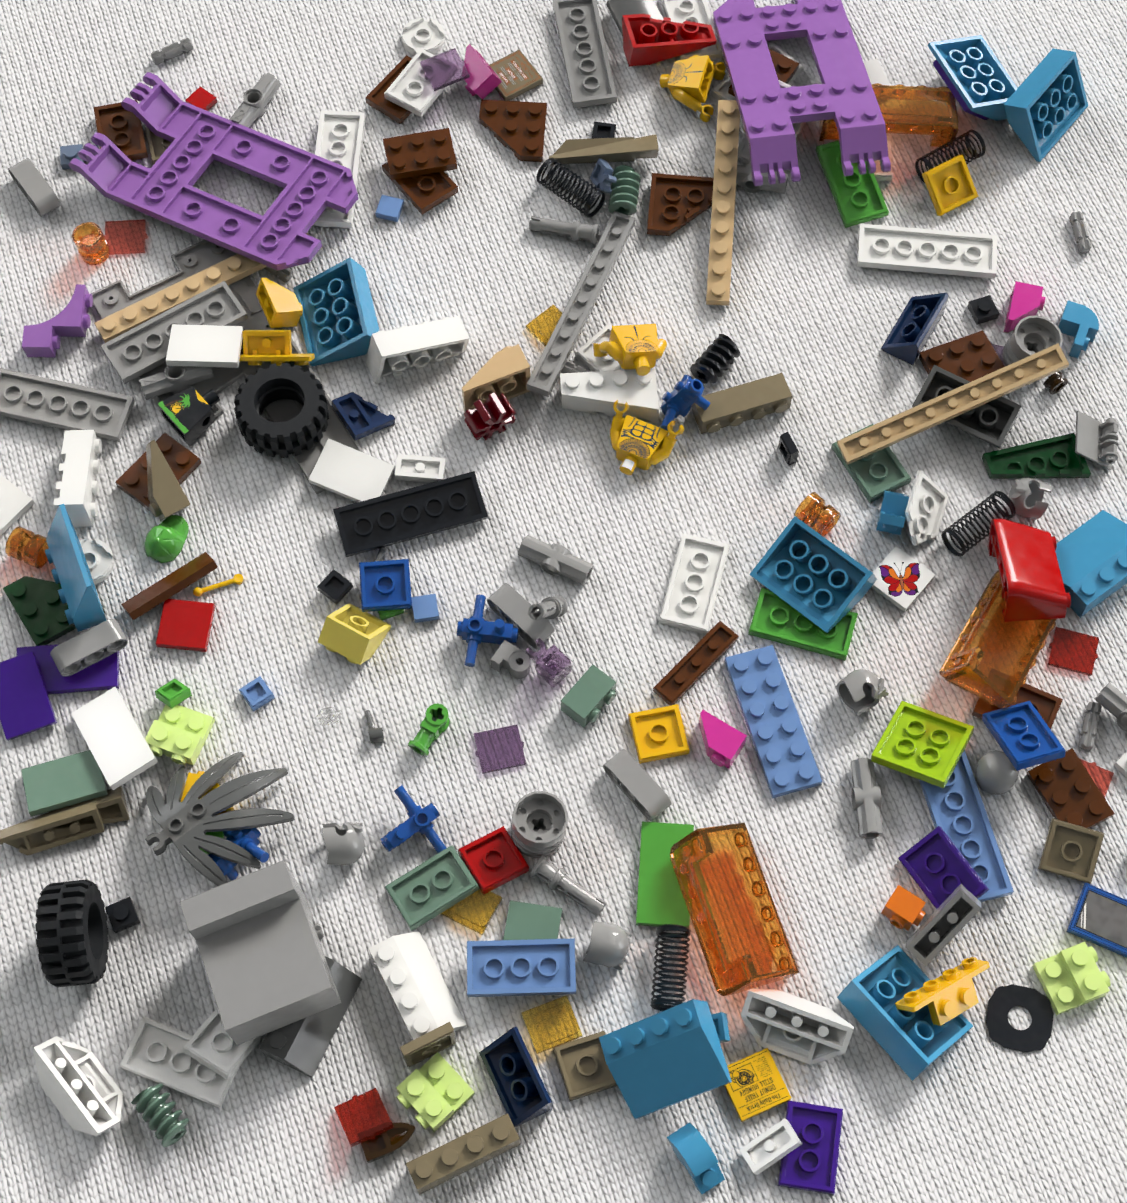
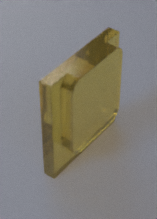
[526,305,581,347]
[441,889,502,935]
[521,995,582,1054]

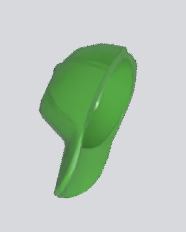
[144,515,189,563]

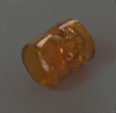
[72,222,110,265]
[794,492,841,537]
[5,526,49,569]

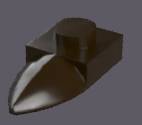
[358,1123,415,1163]

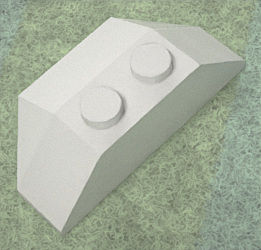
[741,989,854,1065]
[32,1036,123,1136]

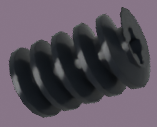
[690,334,740,384]

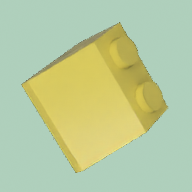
[318,603,391,665]

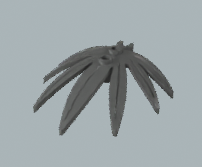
[145,752,295,886]

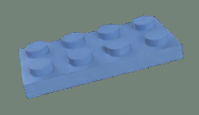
[467,938,576,997]

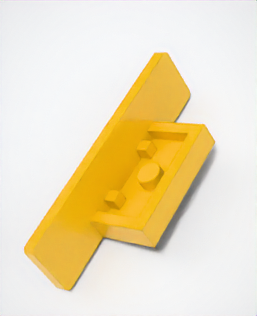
[239,330,315,366]
[895,957,990,1026]

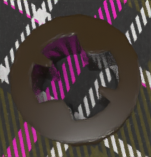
[1043,372,1068,395]

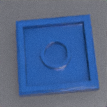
[359,559,412,612]

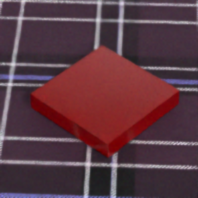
[156,599,215,652]
[458,826,529,895]

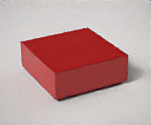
[185,86,217,111]

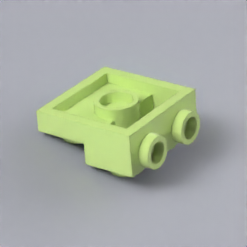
[145,704,215,766]
[1032,942,1111,1015]
[396,1052,475,1132]

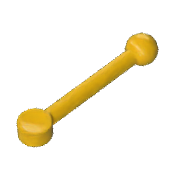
[193,574,244,597]

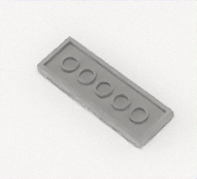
[553,0,617,108]
[100,281,248,384]
[0,368,135,442]

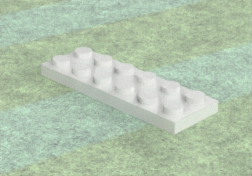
[312,110,365,228]
[857,223,997,279]

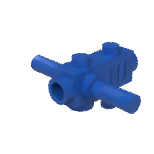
[660,375,710,431]
[457,594,519,667]
[380,785,447,853]
[208,828,269,880]

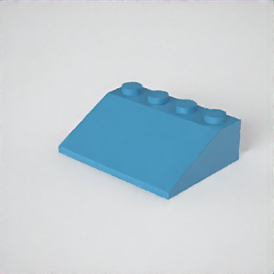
[928,35,1017,121]
[1003,48,1088,162]
[293,258,380,366]
[45,504,107,632]
[1055,510,1127,618]
[749,516,877,633]
[837,945,973,1081]
[599,999,732,1119]

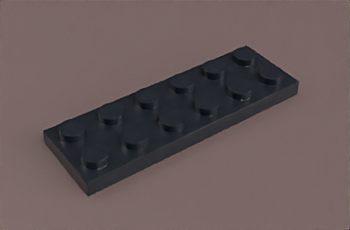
[333,471,488,557]

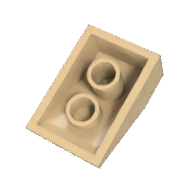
[462,344,530,413]

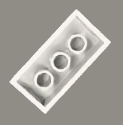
[368,931,466,1040]

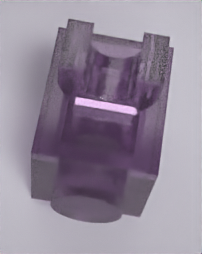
[526,638,572,688]

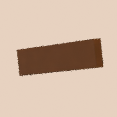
[121,552,218,620]
[653,621,739,706]

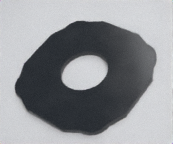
[986,984,1054,1053]

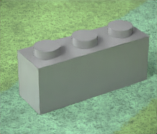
[905,884,982,966]

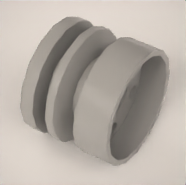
[1002,315,1063,366]
[511,791,568,858]

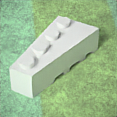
[365,316,469,384]
[560,368,659,424]
[53,430,102,527]

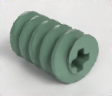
[608,165,641,215]
[131,1083,189,1148]

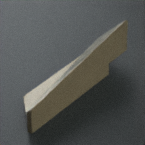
[549,135,659,165]
[0,786,130,856]

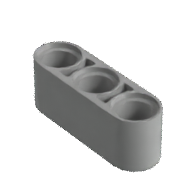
[8,158,61,217]
[487,583,555,648]
[50,619,128,677]
[603,749,671,821]

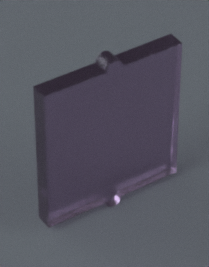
[420,48,470,91]
[474,725,526,774]

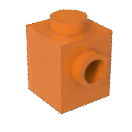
[881,885,926,931]

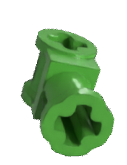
[408,703,450,756]

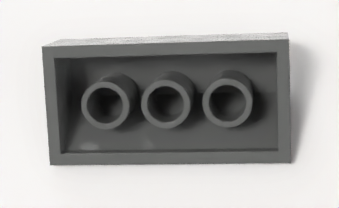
[912,365,1021,448]
[260,956,362,1078]

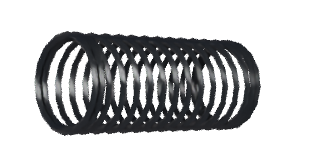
[915,129,986,183]
[536,158,605,218]
[941,491,1016,557]
[650,924,691,1011]

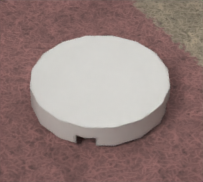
[402,18,445,55]
[79,539,115,585]

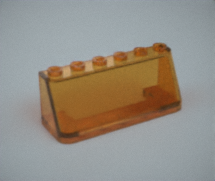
[819,83,958,147]
[939,570,1067,708]
[670,823,799,996]

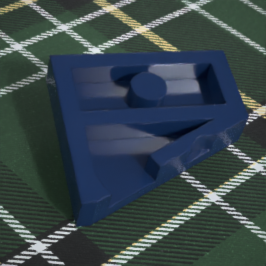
[331,392,395,441]

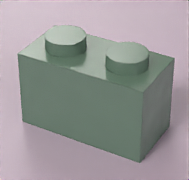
[561,664,617,728]

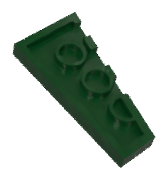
[982,433,1091,479]

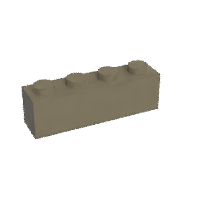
[691,373,792,434]
[406,1113,520,1195]

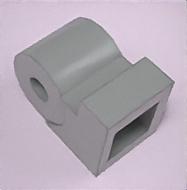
[491,640,531,679]

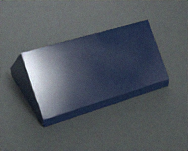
[881,293,949,365]
[479,1027,552,1127]

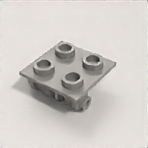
[1075,411,1119,470]

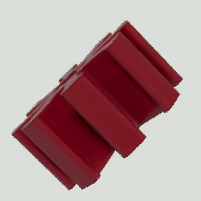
[464,393,516,440]

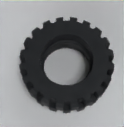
[234,363,329,458]
[35,880,109,987]

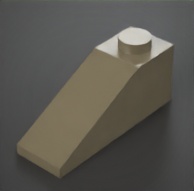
[146,440,190,521]

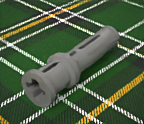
[529,216,600,245]
[528,595,568,620]
[530,855,607,917]

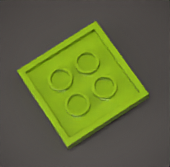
[871,701,974,788]

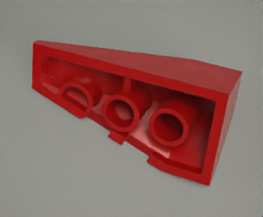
[622,14,717,67]

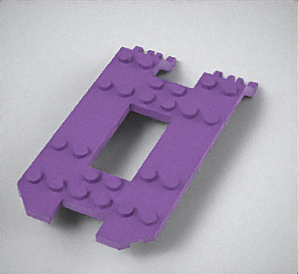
[713,0,891,186]
[69,72,359,271]

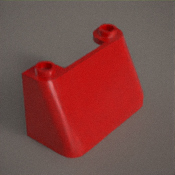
[987,518,1071,622]

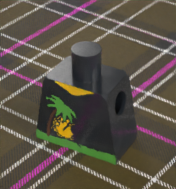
[158,387,220,446]

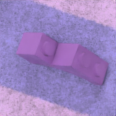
[22,284,93,358]

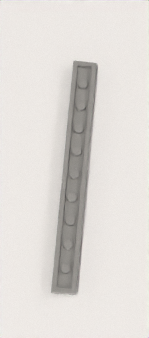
[527,211,635,397]

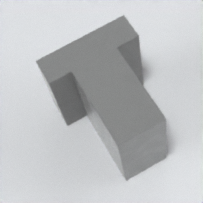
[180,860,341,1045]

